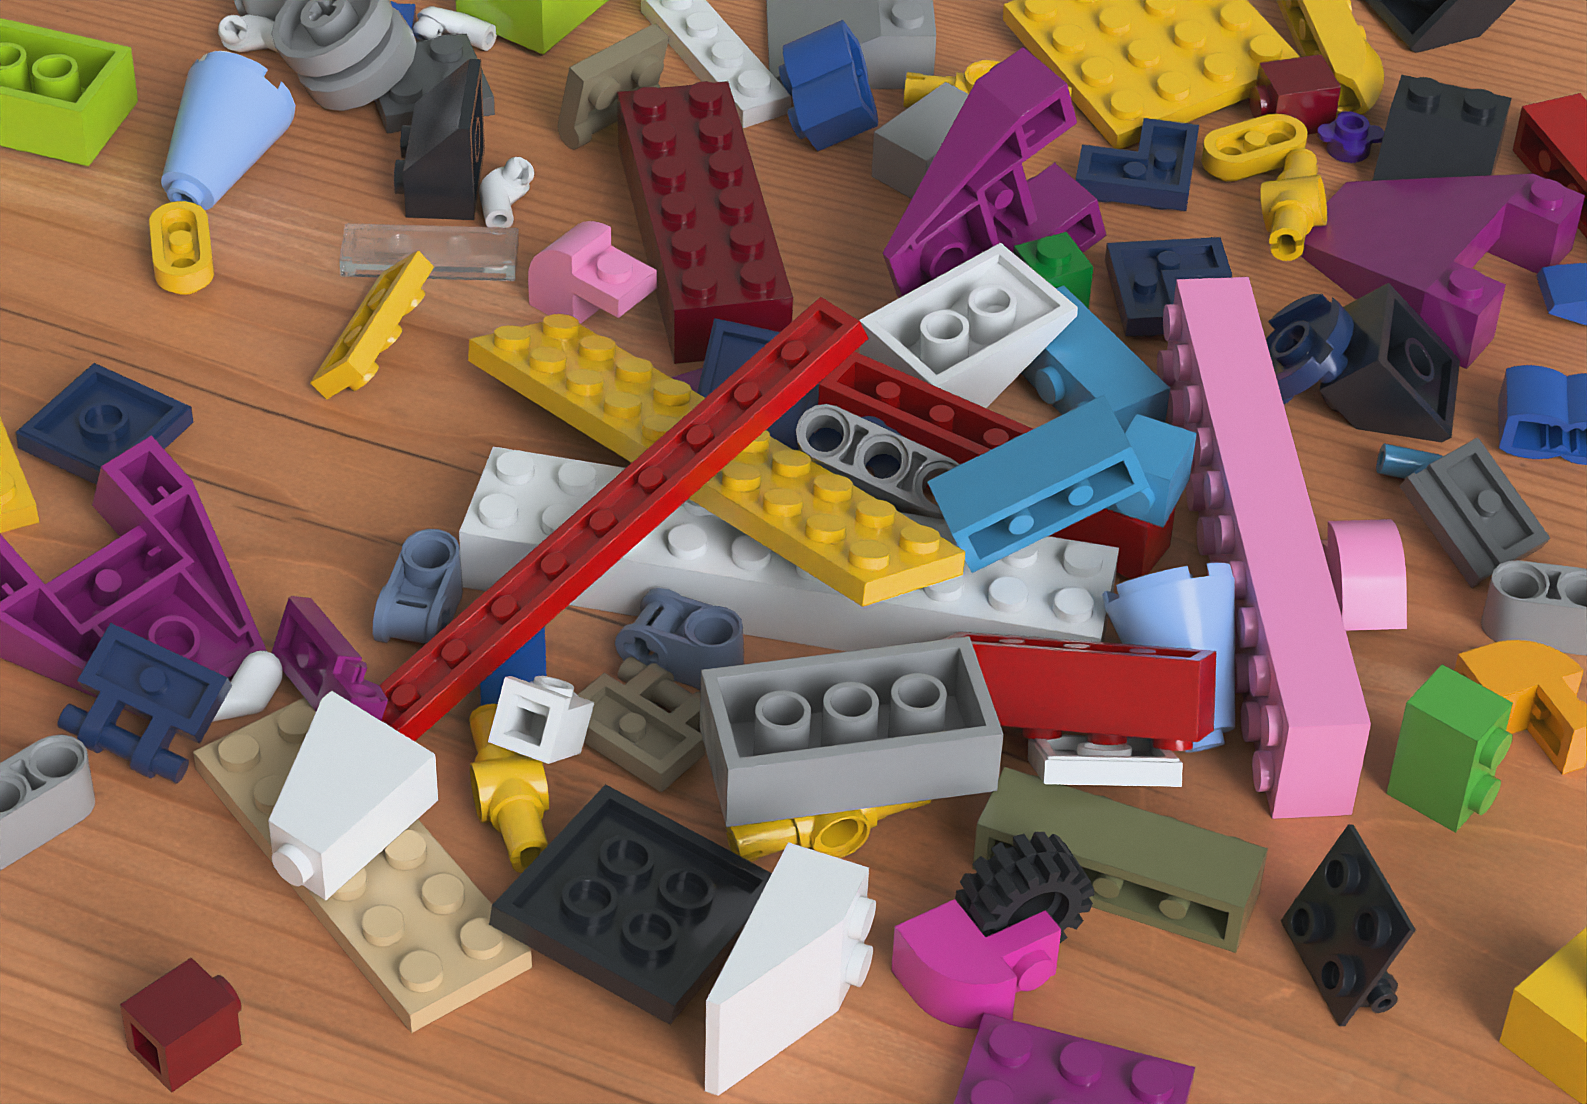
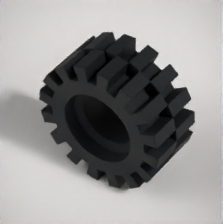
[955,832,1094,943]

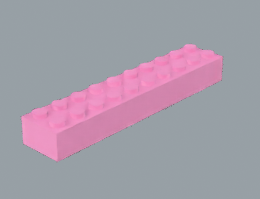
[1157,277,1371,819]

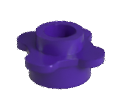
[1317,111,1384,163]

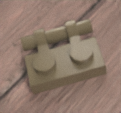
[578,656,705,793]

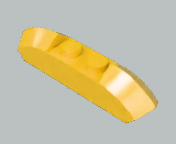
[1276,0,1384,119]

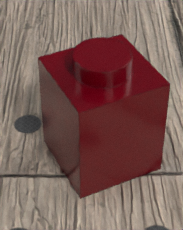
[1249,54,1341,135]
[120,958,242,1092]

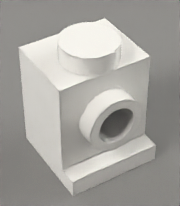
[488,676,594,764]

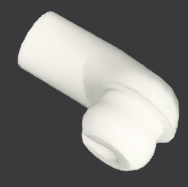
[218,15,279,53]

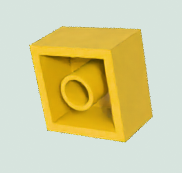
[1499,927,1587,1104]

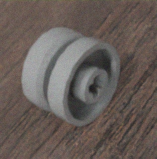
[271,0,417,111]

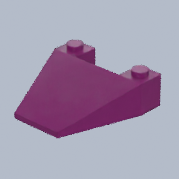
[883,47,1107,298]
[1301,174,1585,369]
[0,435,267,720]

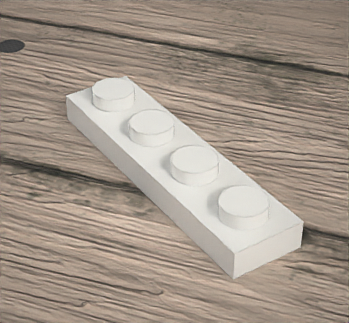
[641,0,791,128]

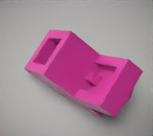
[891,899,1061,1029]

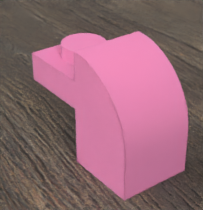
[528,221,657,324]
[1321,519,1407,631]

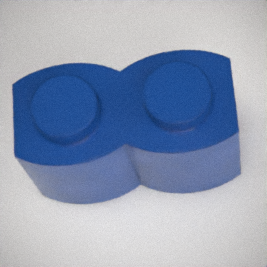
[779,20,878,151]
[1498,365,1587,465]

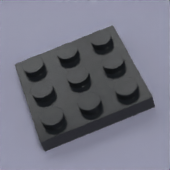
[489,784,772,1025]

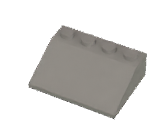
[766,0,936,89]

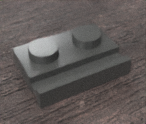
[1400,437,1550,588]

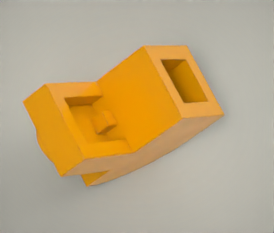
[1454,640,1587,775]

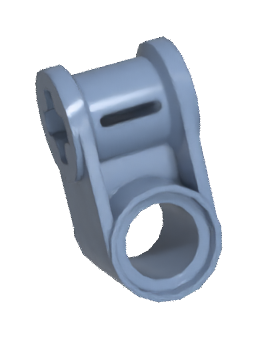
[373,529,463,644]
[615,588,745,691]

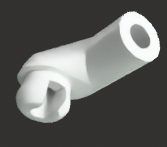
[412,6,497,51]
[479,157,534,232]
[212,651,283,722]

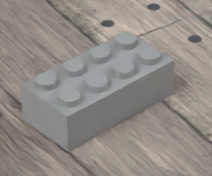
[700,636,1003,827]

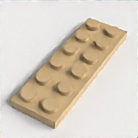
[193,697,532,1033]

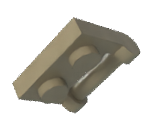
[558,23,669,150]

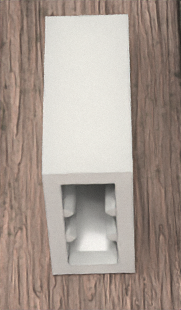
[268,691,438,900]

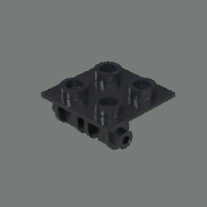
[1280,824,1416,1026]

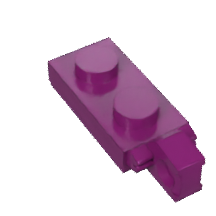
[271,596,388,721]

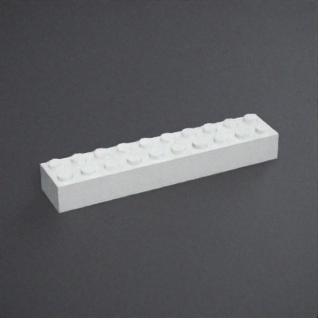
[459,446,1119,651]

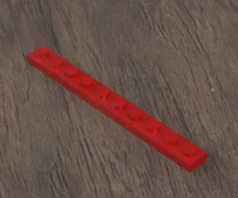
[380,297,869,741]

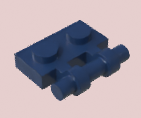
[57,623,232,784]

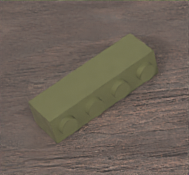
[973,767,1268,953]

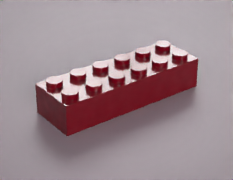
[617,81,793,364]

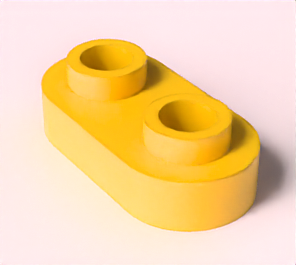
[1201,114,1308,182]
[149,201,214,295]

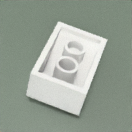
[859,243,1078,408]
[705,842,876,1096]

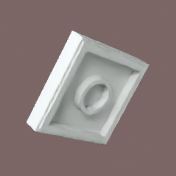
[1028,735,1183,787]

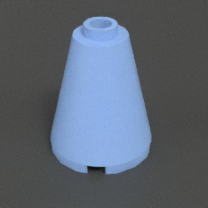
[161,51,296,210]
[1102,562,1235,753]

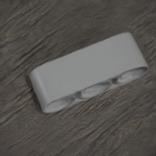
[796,404,960,520]
[1481,560,1587,656]
[0,735,95,871]

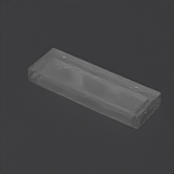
[339,223,519,281]

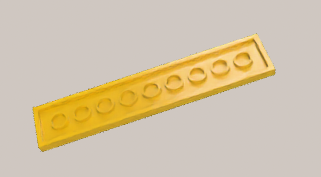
[468,314,966,607]

